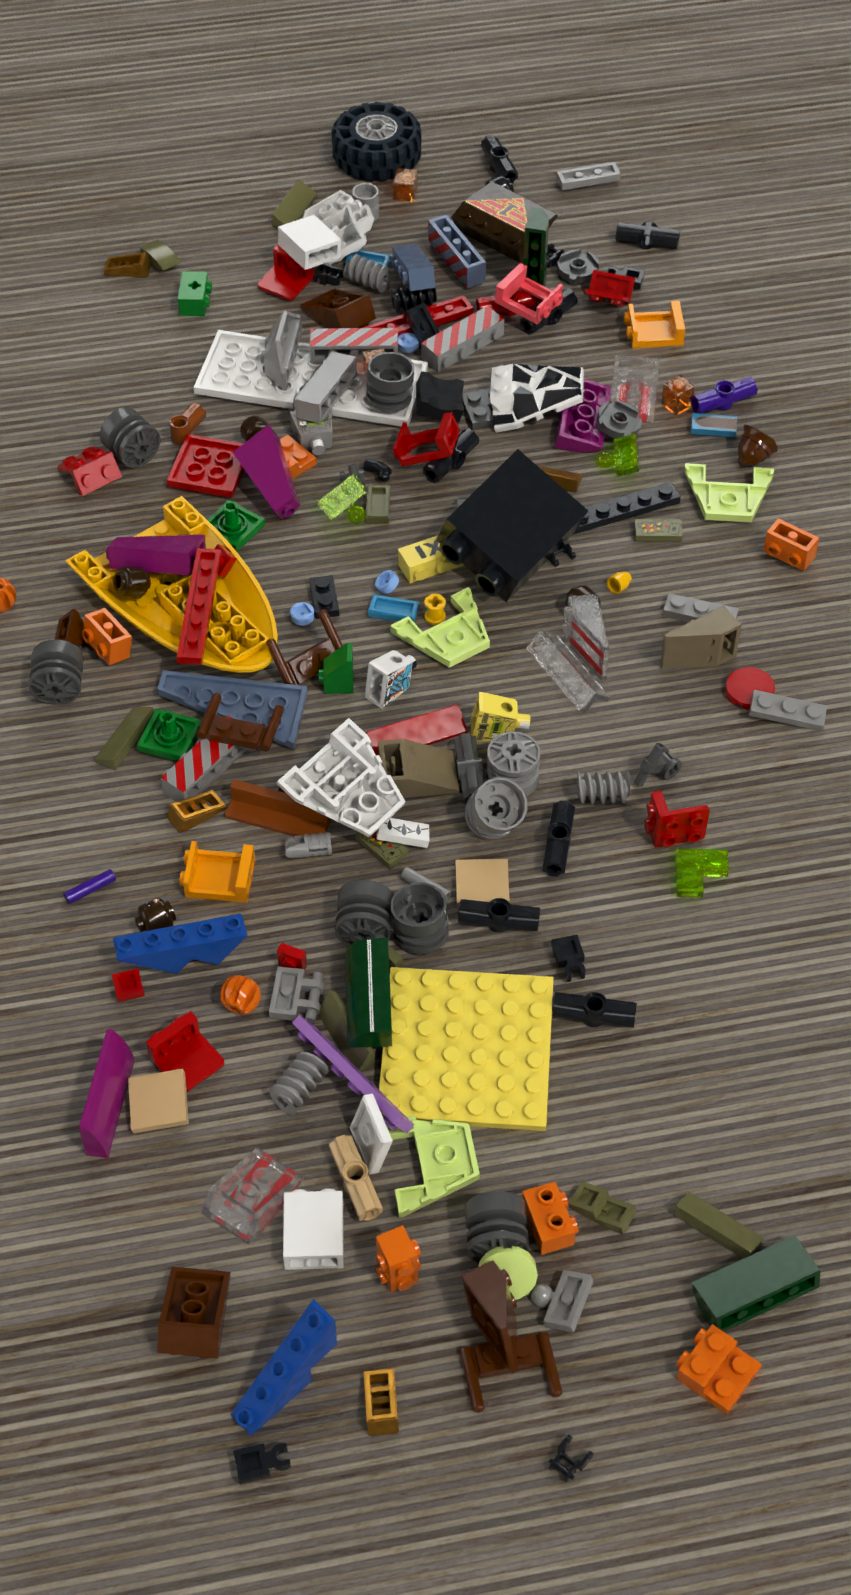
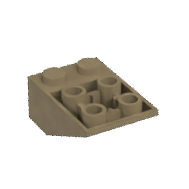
[660,606,742,669]
[378,739,459,798]

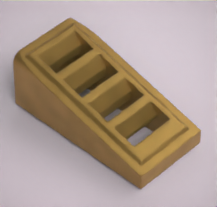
[104,252,151,278]
[167,790,226,833]
[363,1368,399,1436]

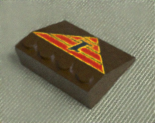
[452,182,558,264]

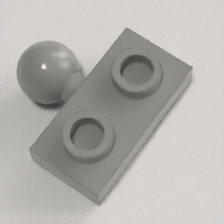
[530,1270,594,1333]

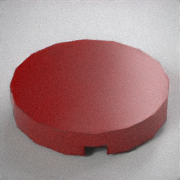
[725,667,775,710]

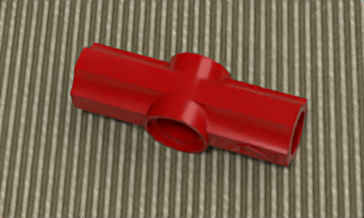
[476,290,541,317]

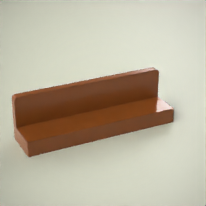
[225,779,331,836]

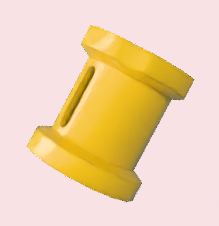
[424,594,446,626]

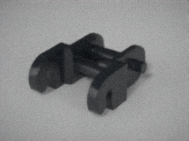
[547,243,564,268]
[313,263,344,286]
[549,543,576,567]
[548,1435,594,1482]

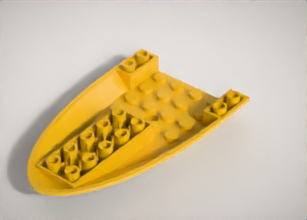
[65,496,278,673]

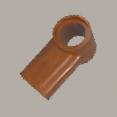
[169,403,206,445]

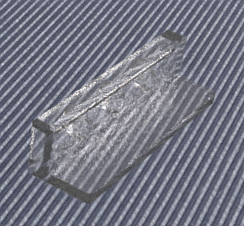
[526,630,610,713]

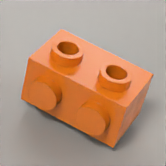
[763,518,819,571]
[82,608,132,665]
[522,1181,578,1255]
[375,1225,421,1293]

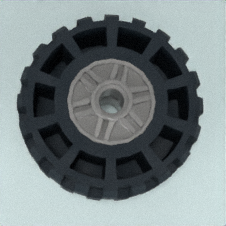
[332,102,422,182]

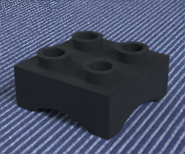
[416,371,464,424]

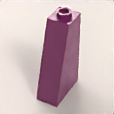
[232,425,300,520]
[106,534,206,575]

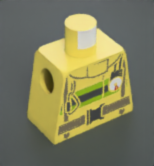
[470,692,530,741]

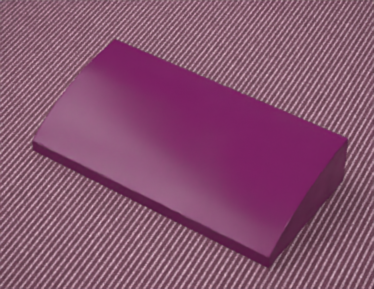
[554,379,612,452]
[79,1029,135,1158]

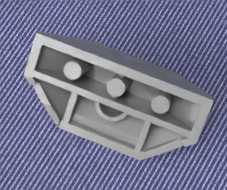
[261,311,302,390]

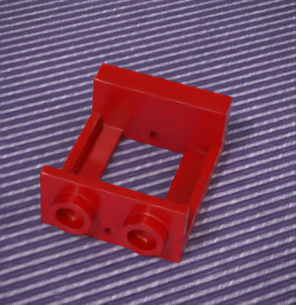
[393,412,460,467]

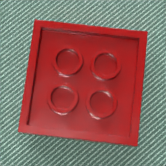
[167,434,245,498]

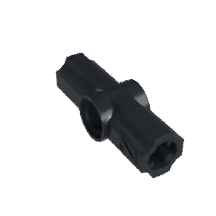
[481,134,518,184]
[615,222,680,250]
[520,288,578,335]
[423,428,479,483]
[542,800,575,877]
[458,898,540,933]
[552,992,637,1027]

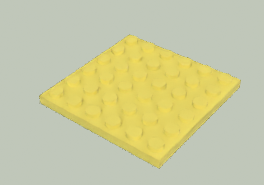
[379,967,554,1131]

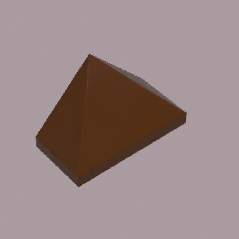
[55,609,87,647]

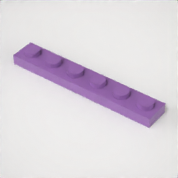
[292,1015,414,1133]

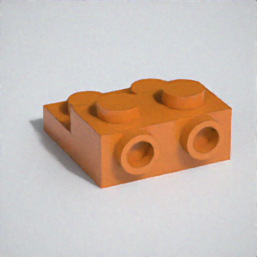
[280,434,317,479]
[676,1324,762,1415]

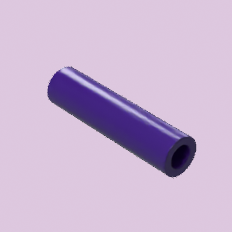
[63,869,116,904]

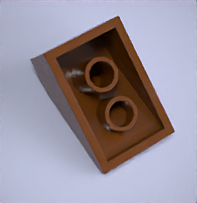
[301,289,376,329]
[461,1260,517,1374]
[157,1267,231,1358]

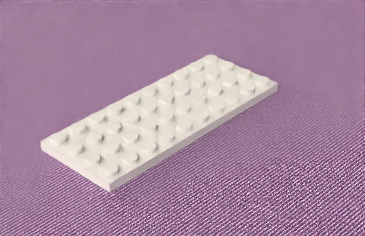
[194,330,428,427]

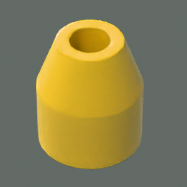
[606,571,632,594]

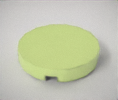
[478,1246,538,1300]

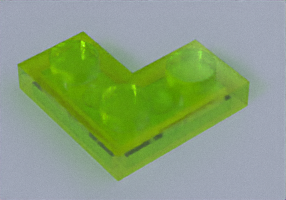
[675,848,729,898]

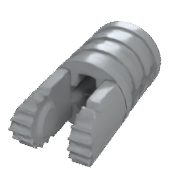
[284,832,332,858]

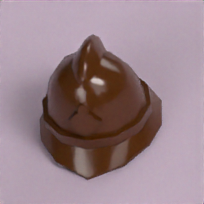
[738,424,778,466]

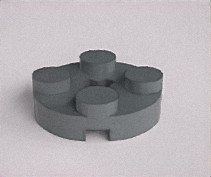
[557,249,599,286]
[596,401,642,443]

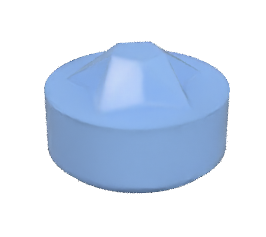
[398,333,419,353]
[375,570,399,594]
[290,602,314,626]

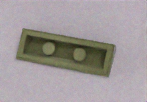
[272,180,317,228]
[94,707,154,770]
[319,990,374,1072]
[674,1192,764,1259]

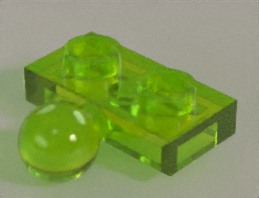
[596,434,639,477]
[317,473,368,524]

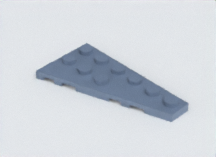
[158,670,308,750]

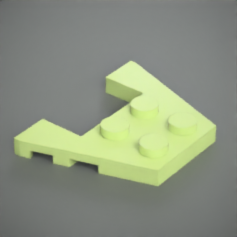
[684,463,774,523]
[390,587,490,668]
[381,1113,480,1218]

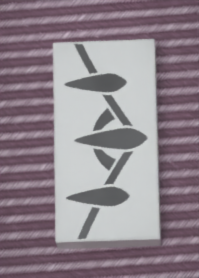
[377,818,429,848]

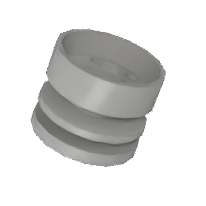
[487,732,540,797]
[464,777,527,840]

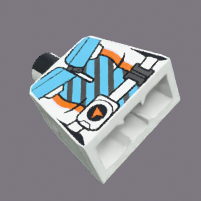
[365,650,417,710]

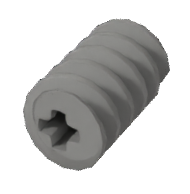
[343,254,390,293]
[577,771,630,804]
[269,1052,329,1115]

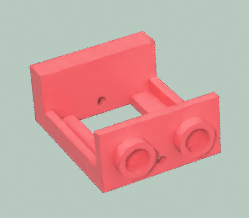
[495,263,563,325]

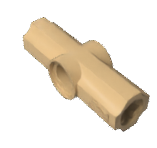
[329,1135,383,1222]

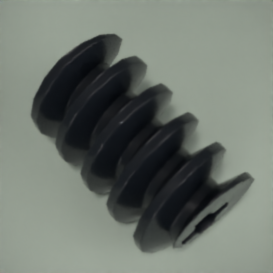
[390,286,437,314]

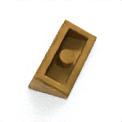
[538,465,582,492]

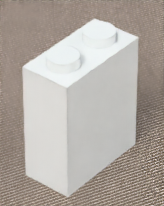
[278,215,341,270]
[283,1189,344,1270]

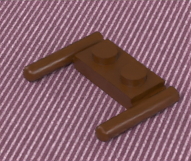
[266,609,343,685]
[197,693,284,752]
[460,1332,562,1413]

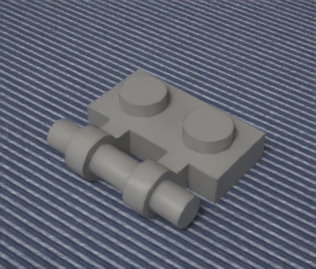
[269,967,324,1024]

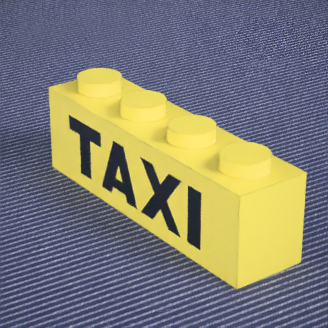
[398,535,465,584]

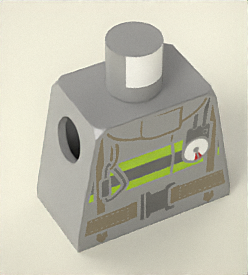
[290,409,333,456]

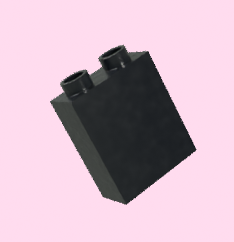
[436,449,588,602]

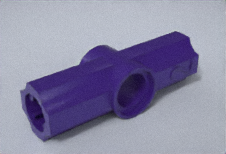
[690,376,758,414]

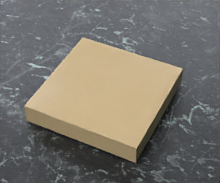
[455,859,510,908]
[128,1069,189,1133]

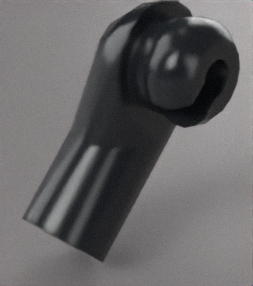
[363,459,392,481]

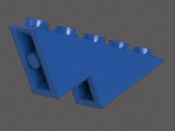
[113,914,247,974]
[231,1300,337,1436]

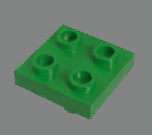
[207,500,265,552]
[137,708,202,762]

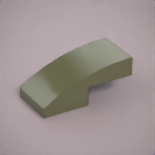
[140,240,180,271]
[568,1181,637,1235]

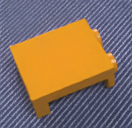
[624,301,685,348]
[180,841,255,903]

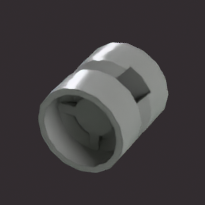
[352,183,379,221]

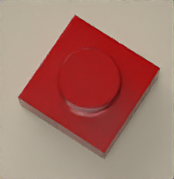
[215,544,237,578]
[277,942,307,970]
[112,968,145,1002]

